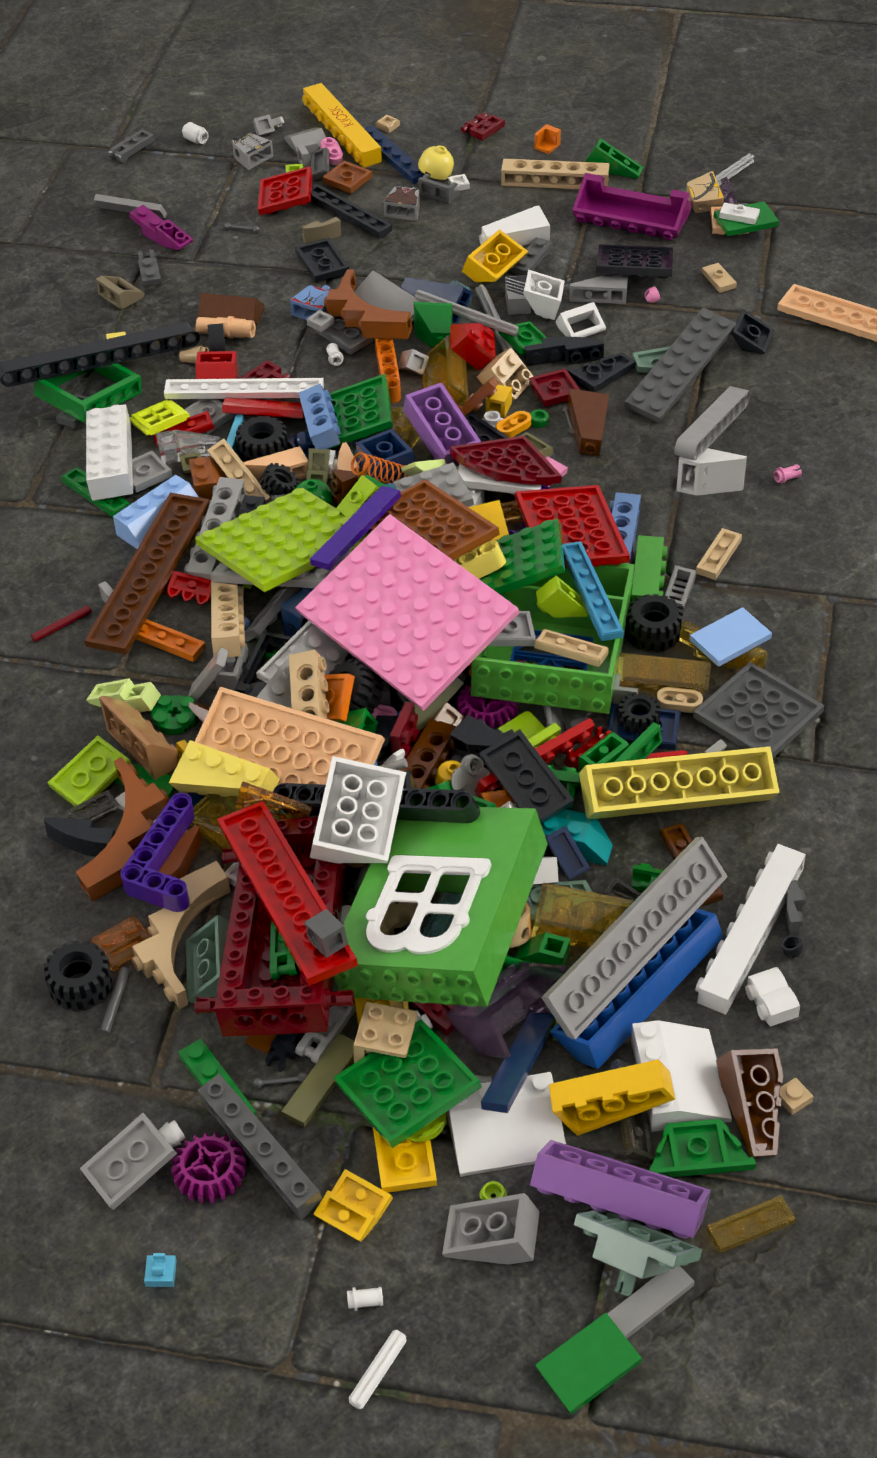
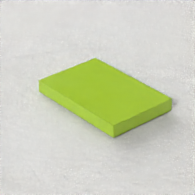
[47,736,132,812]

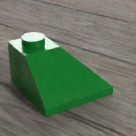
[414,302,453,349]

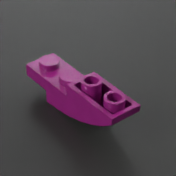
[130,205,193,250]

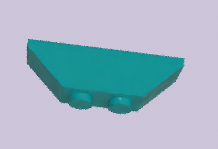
[541,809,613,866]

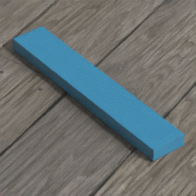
[563,541,624,641]

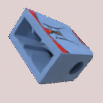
[290,285,331,320]

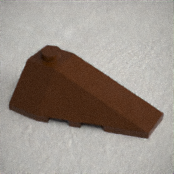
[716,1048,783,1158]

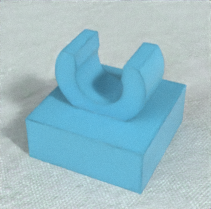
[144,1253,177,1287]

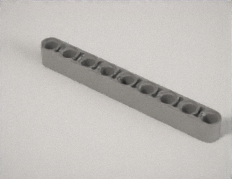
[674,386,750,460]

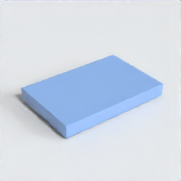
[690,607,772,667]

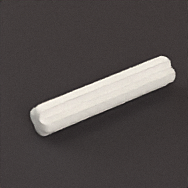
[349,1330,406,1409]

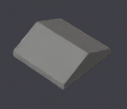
[284,127,326,155]

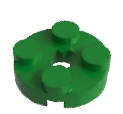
[151,695,198,735]

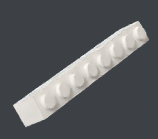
[695,844,806,1015]

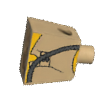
[687,171,724,213]

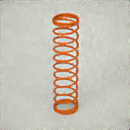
[351,452,407,484]

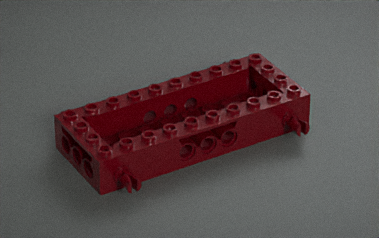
[194,817,355,1037]

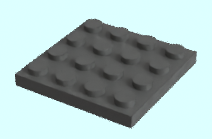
[693,662,824,758]

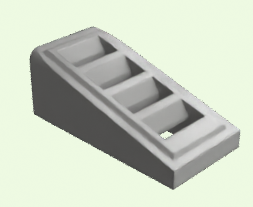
[665,565,696,609]

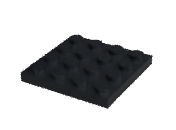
[596,244,673,279]

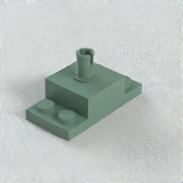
[574,1210,702,1296]

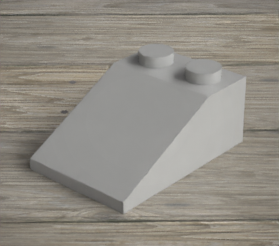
[442,1193,540,1265]

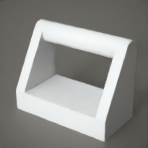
[556,302,606,338]

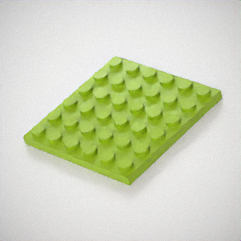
[195,488,370,592]

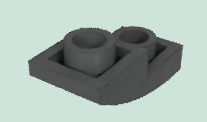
[785,880,806,936]

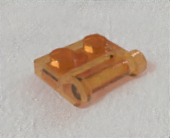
[91,915,152,971]

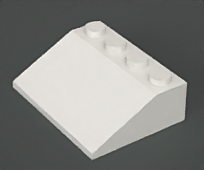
[310,756,406,863]
[631,1020,732,1132]
[446,1072,566,1177]

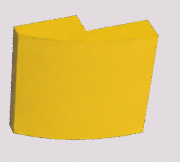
[313,1169,393,1242]

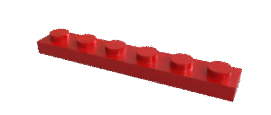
[474,718,595,798]

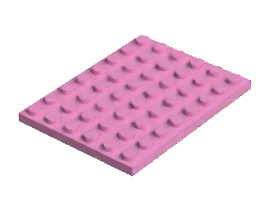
[295,514,520,711]

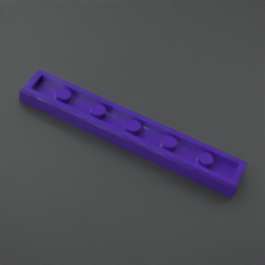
[310,486,401,570]

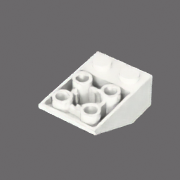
[677,448,747,496]

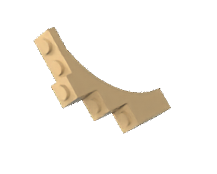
[131,861,230,1009]

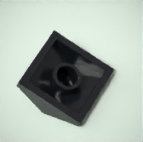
[731,309,775,354]

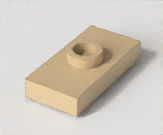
[702,263,737,293]

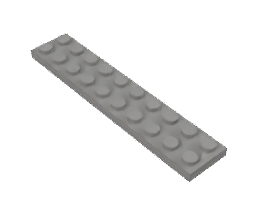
[541,836,728,1039]

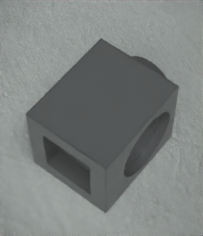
[304,909,348,958]

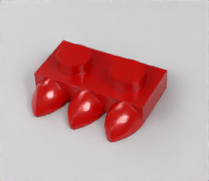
[167,571,211,605]

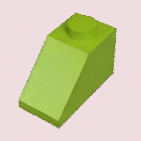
[536,576,589,618]

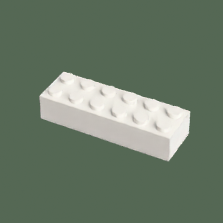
[86,404,133,501]

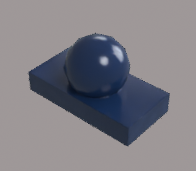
[288,431,315,459]
[545,826,590,881]

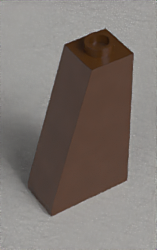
[567,389,609,456]

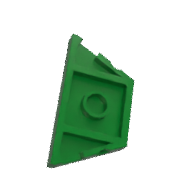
[649,1119,756,1177]

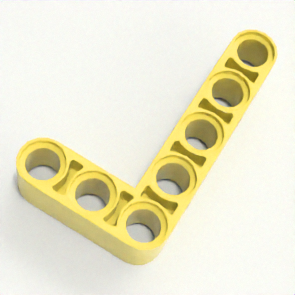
[454,540,506,579]

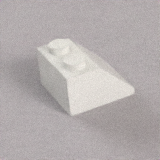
[523,270,565,320]

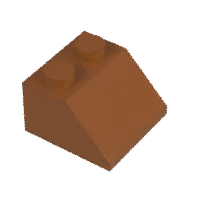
[189,456,227,500]

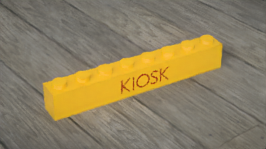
[302,83,382,168]

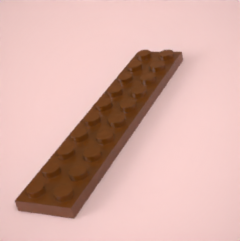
[84,492,210,655]

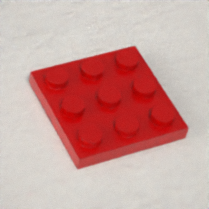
[257,166,313,215]

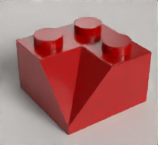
[450,323,496,371]

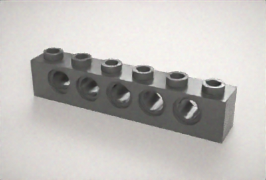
[197,1074,322,1220]

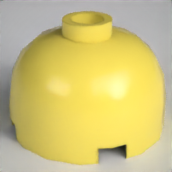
[418,145,454,180]

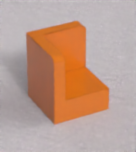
[534,124,561,154]

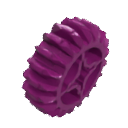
[456,685,518,729]
[171,1132,246,1204]

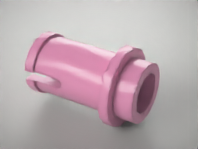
[773,464,802,484]

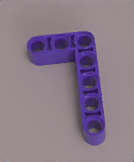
[121,793,195,912]

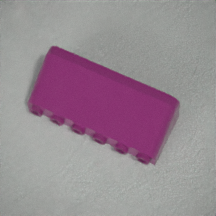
[572,173,692,240]

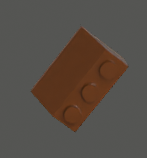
[198,293,265,324]

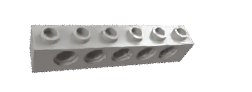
[184,477,246,580]

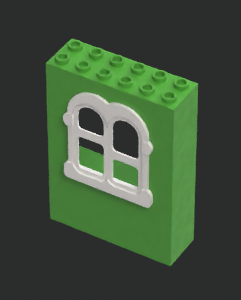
[333,807,548,1007]

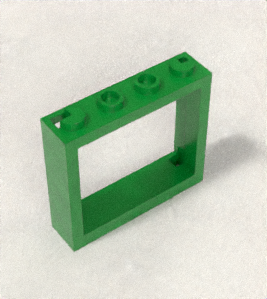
[34,363,141,423]

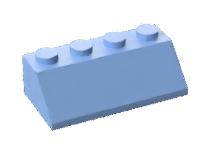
[113,475,198,549]

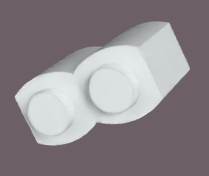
[745,967,800,1027]

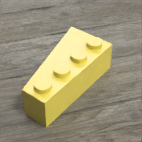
[169,740,280,801]

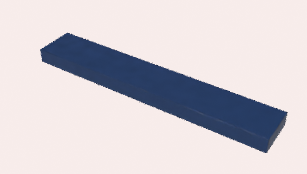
[481,1012,556,1113]

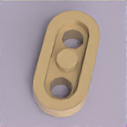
[657,687,703,713]

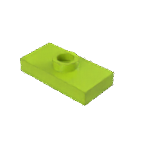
[336,475,379,518]

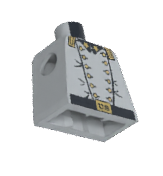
[231,133,273,170]

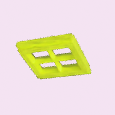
[130,400,190,435]

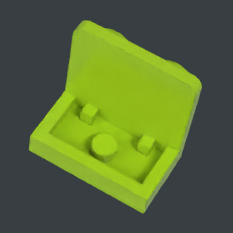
[498,711,561,748]

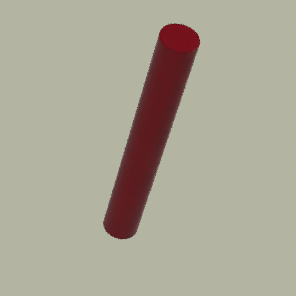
[31,605,92,642]

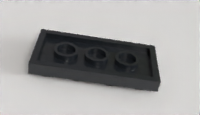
[480,729,574,824]

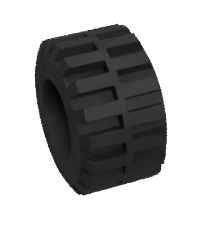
[236,416,289,462]
[626,594,683,652]
[329,659,384,715]
[44,940,113,1011]

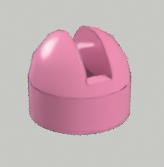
[644,286,660,303]

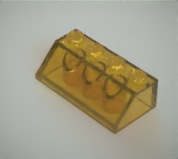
[422,335,469,405]
[617,653,712,694]
[531,883,634,948]

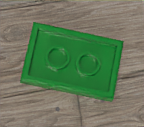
[713,201,779,236]
[535,1313,643,1415]

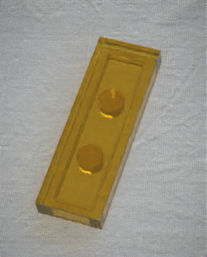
[706,1195,795,1254]

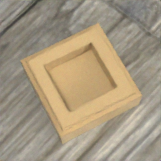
[376,115,400,133]

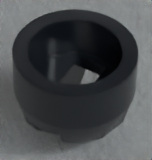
[781,935,803,958]

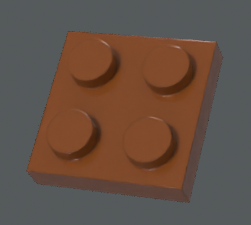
[323,161,372,194]

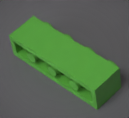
[631,535,668,602]

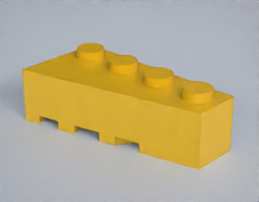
[549,1059,675,1136]

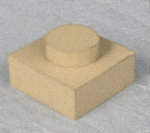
[779,1078,814,1115]

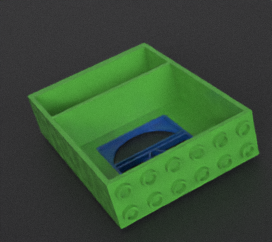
[471,563,634,714]

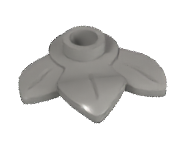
[451,754,491,797]

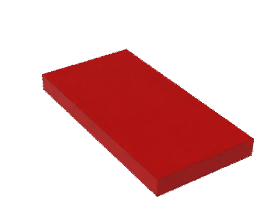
[222,397,304,419]

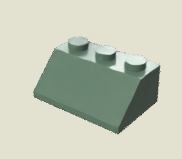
[186,915,229,1003]

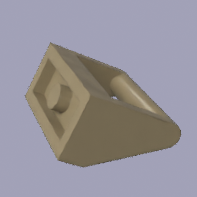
[96,276,144,310]

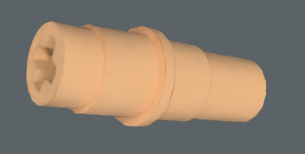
[196,316,256,339]

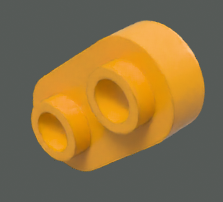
[496,411,531,438]

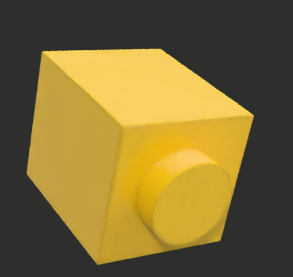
[486,384,512,418]

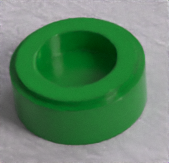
[530,409,549,428]

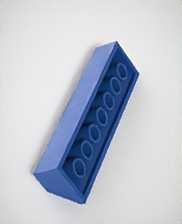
[550,909,723,1069]

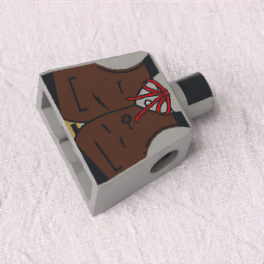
[383,185,420,221]

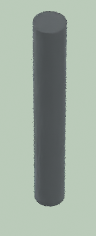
[99,967,130,1036]

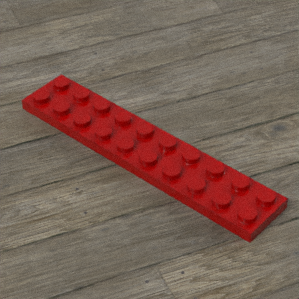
[217,801,358,986]

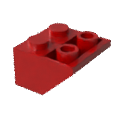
[196,351,239,379]

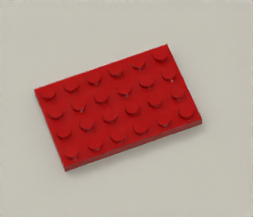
[515,485,630,568]

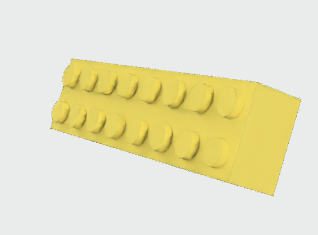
[579,747,779,820]

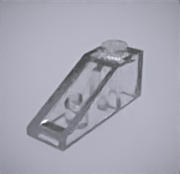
[156,430,221,464]

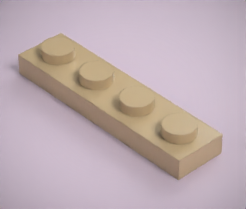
[207,438,272,504]

